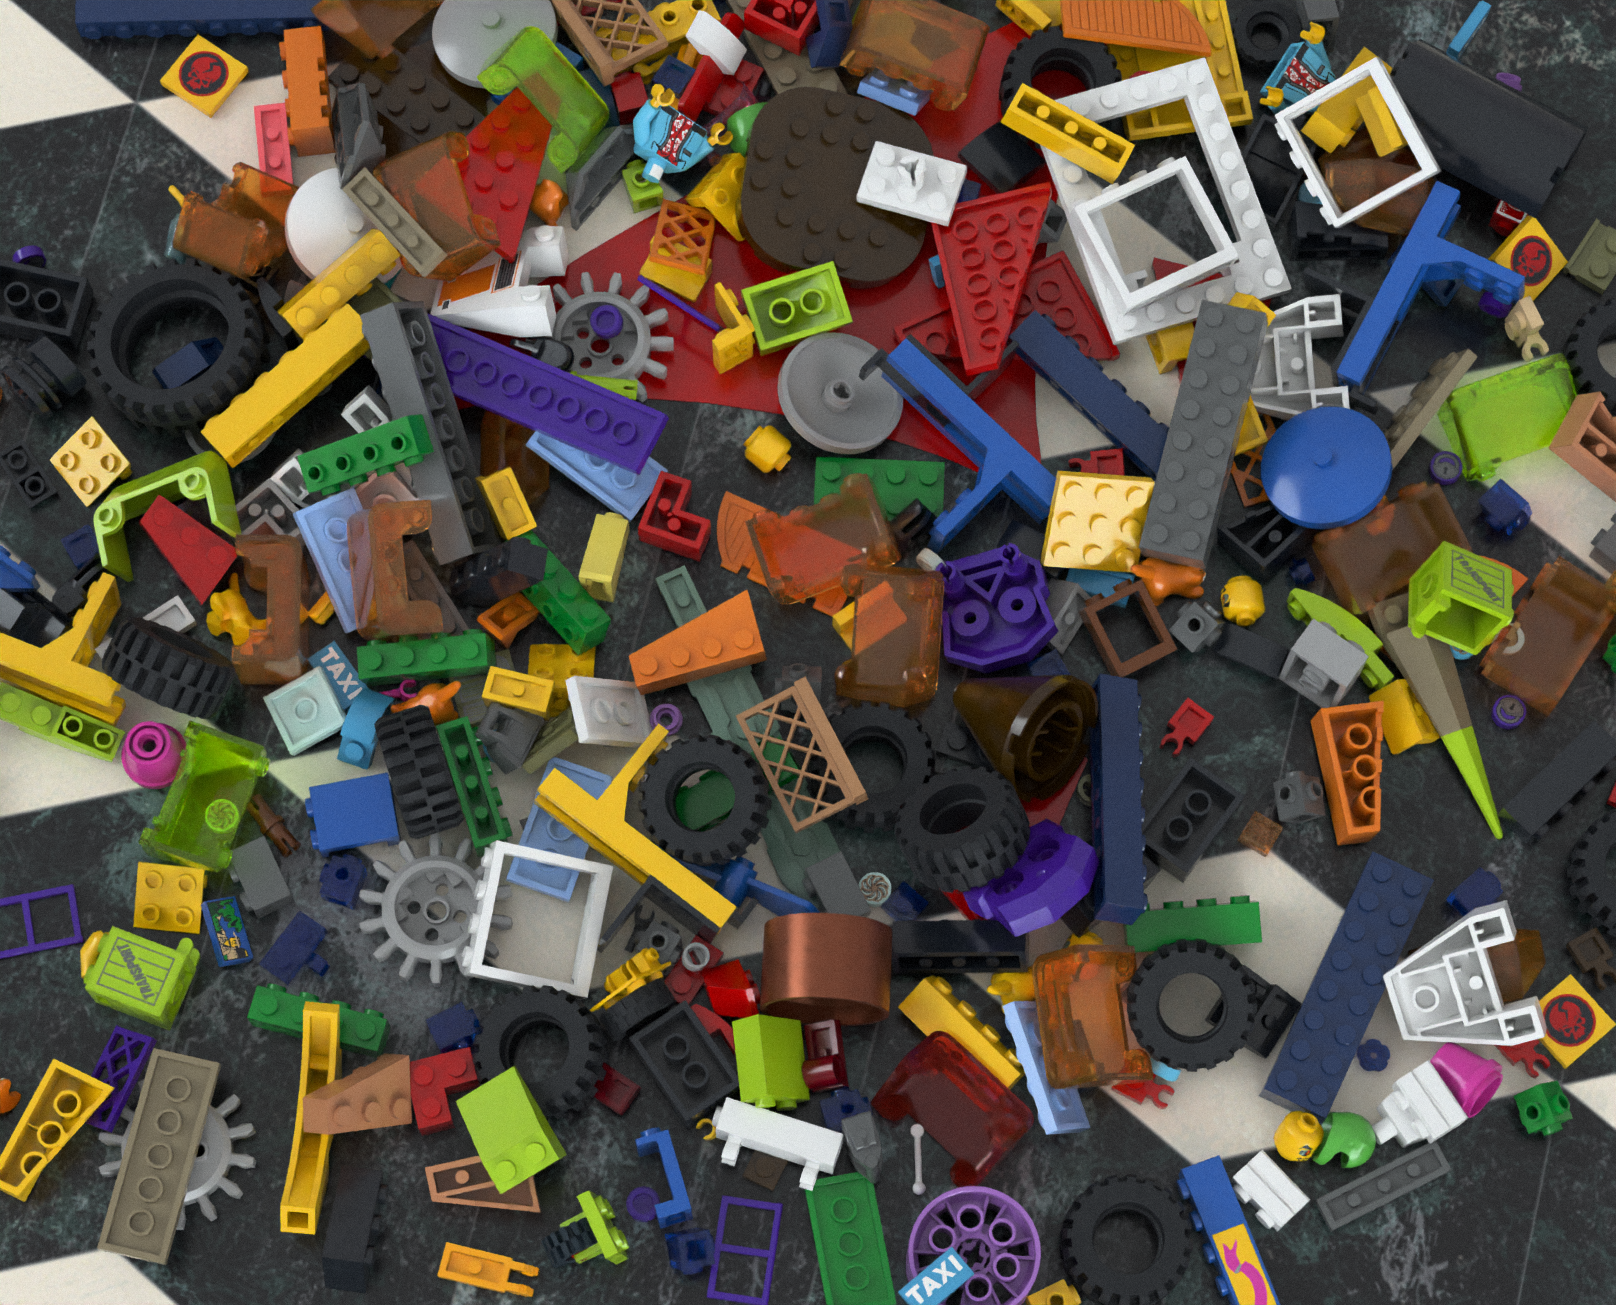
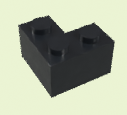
[0,588,74,648]

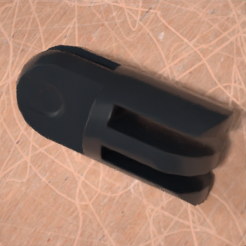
[509,336,575,371]
[872,498,937,560]
[52,553,119,617]

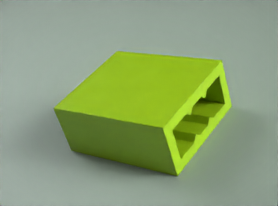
[732,1014,810,1111]

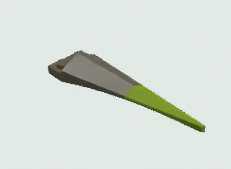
[1366,592,1503,839]

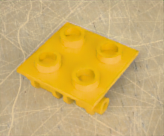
[50,416,132,507]
[133,861,208,934]
[590,948,671,1013]

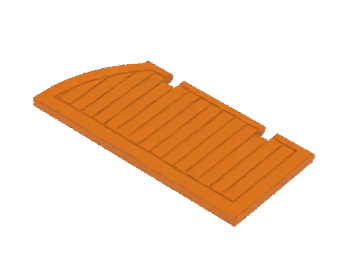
[1060,0,1212,57]
[717,491,868,617]

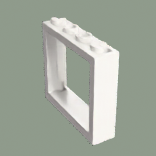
[1274,57,1441,228]
[1068,156,1239,316]
[462,840,613,1000]

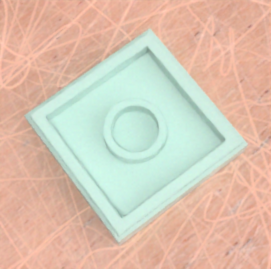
[263,666,346,756]

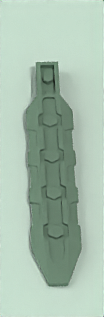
[655,565,840,909]

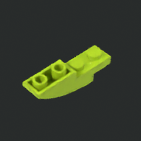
[1286,588,1394,691]
[0,682,125,762]

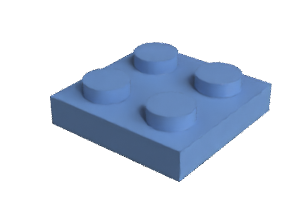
[857,66,933,116]

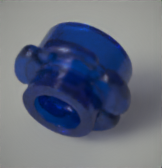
[1289,557,1316,588]
[1357,1039,1390,1072]

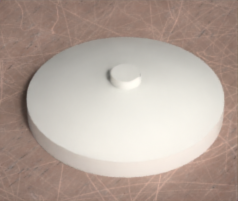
[285,168,409,284]

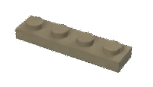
[342,167,448,277]

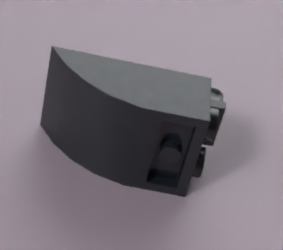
[1242,109,1319,224]

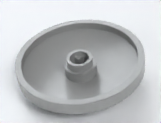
[432,0,558,89]
[777,332,903,454]

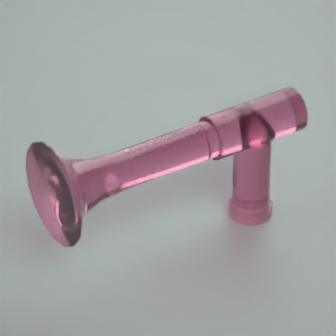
[702,81,760,166]

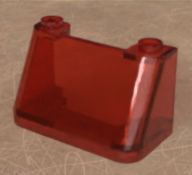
[869,1031,1034,1188]

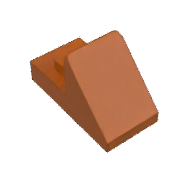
[477,592,540,649]

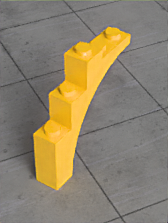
[280,1001,342,1235]

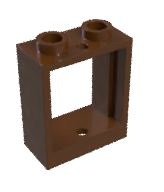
[1078,578,1177,677]

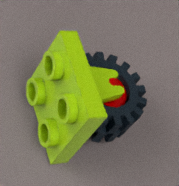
[541,1190,630,1268]

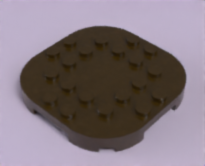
[735,87,934,289]

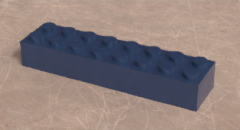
[1259,851,1434,1124]

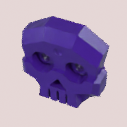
[930,543,1059,673]
[963,818,1100,937]

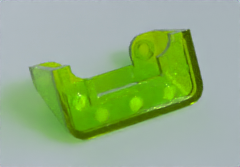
[476,26,610,174]
[1437,353,1577,482]
[139,721,270,873]

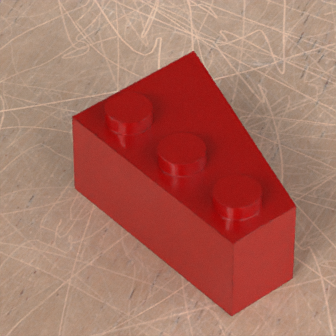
[139,495,240,606]

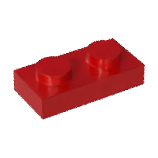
[664,935,724,1006]

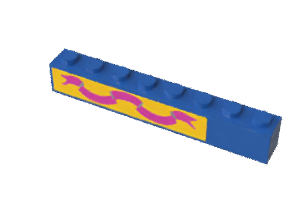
[1176,1155,1280,1305]

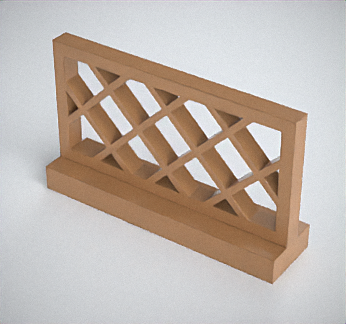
[550,0,668,87]
[736,676,868,833]

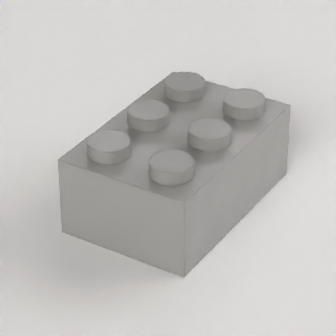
[1279,619,1369,708]

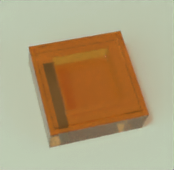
[1237,811,1284,857]

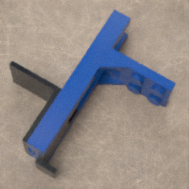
[1303,181,1525,415]
[858,334,1056,554]

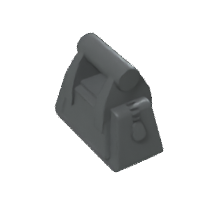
[475,702,544,774]
[841,1111,883,1183]

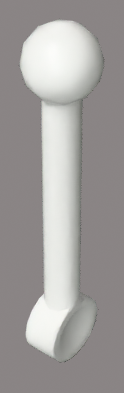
[910,1124,926,1195]

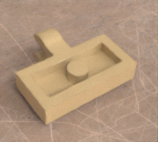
[1505,296,1549,363]

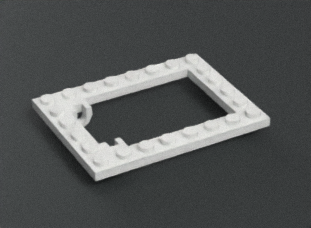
[1040,57,1292,345]

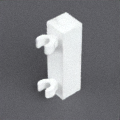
[712,1097,844,1191]

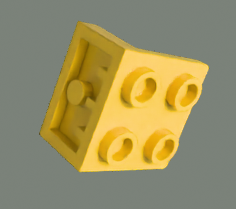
[995,0,1062,36]
[685,152,745,241]
[712,282,755,375]
[528,644,595,717]

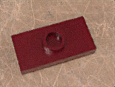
[594,1063,641,1116]

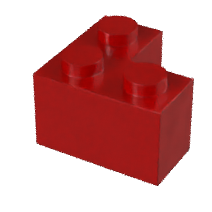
[744,0,820,56]
[638,471,711,562]
[410,1047,480,1136]

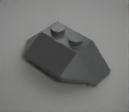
[331,83,386,190]
[565,125,640,231]

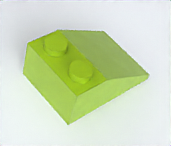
[741,261,853,356]
[456,1066,567,1194]

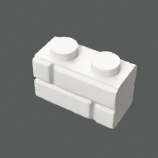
[1391,1060,1468,1144]
[1230,1150,1310,1232]

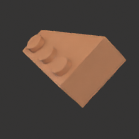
[1549,391,1616,502]
[303,1053,412,1135]
[425,1156,541,1213]

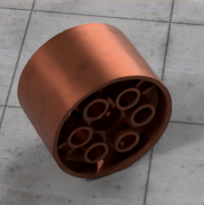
[760,913,893,1026]

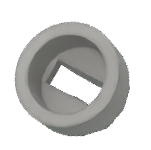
[681,942,710,972]

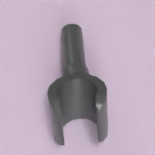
[625,905,655,953]

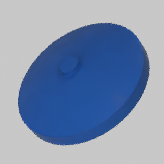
[1261,407,1393,529]

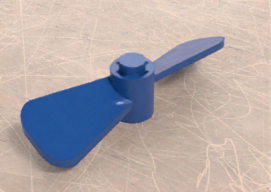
[651,840,820,916]

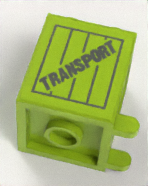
[1408,541,1514,655]
[84,926,200,1031]

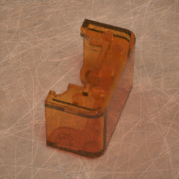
[839,0,990,111]
[173,162,300,279]
[745,473,902,605]
[1311,481,1474,614]
[347,499,443,641]
[232,535,310,684]
[1479,556,1616,717]

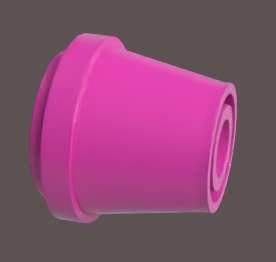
[121,721,189,789]
[1430,1042,1503,1118]

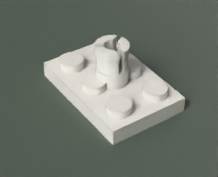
[856,141,967,227]
[565,676,652,748]

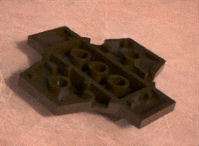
[328,33,491,192]

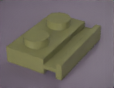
[1563,218,1616,295]
[522,706,578,774]

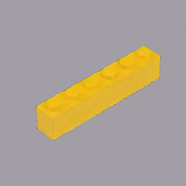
[201,304,370,468]

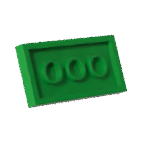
[813,457,945,527]
[805,1172,897,1305]

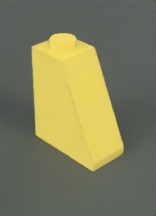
[579,512,630,603]

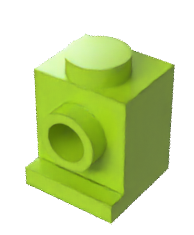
[622,160,664,214]

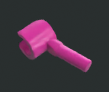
[378,680,418,702]

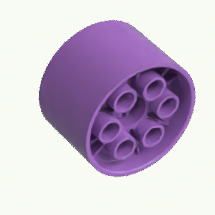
[906,1186,1041,1305]

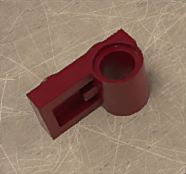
[802,1019,849,1093]

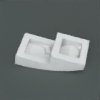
[686,10,747,75]

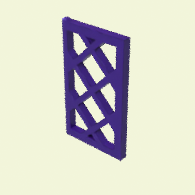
[85,1025,157,1133]

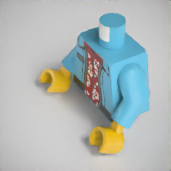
[1259,21,1336,115]
[633,84,733,183]

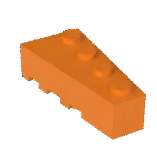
[279,26,336,157]
[629,590,767,695]
[1311,701,1384,846]

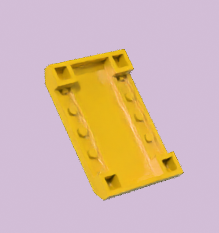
[1107,0,1253,141]

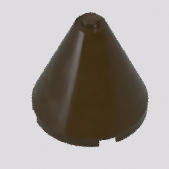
[953,675,1098,802]

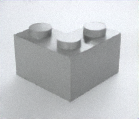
[224,478,306,556]

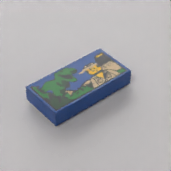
[201,896,253,967]

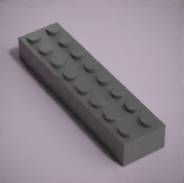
[1139,300,1268,570]
[360,301,501,565]

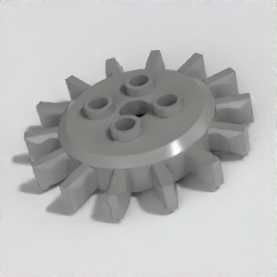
[526,272,674,402]
[359,833,513,987]
[99,1079,256,1230]

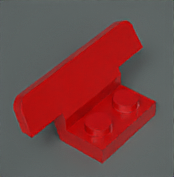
[678,12,764,122]

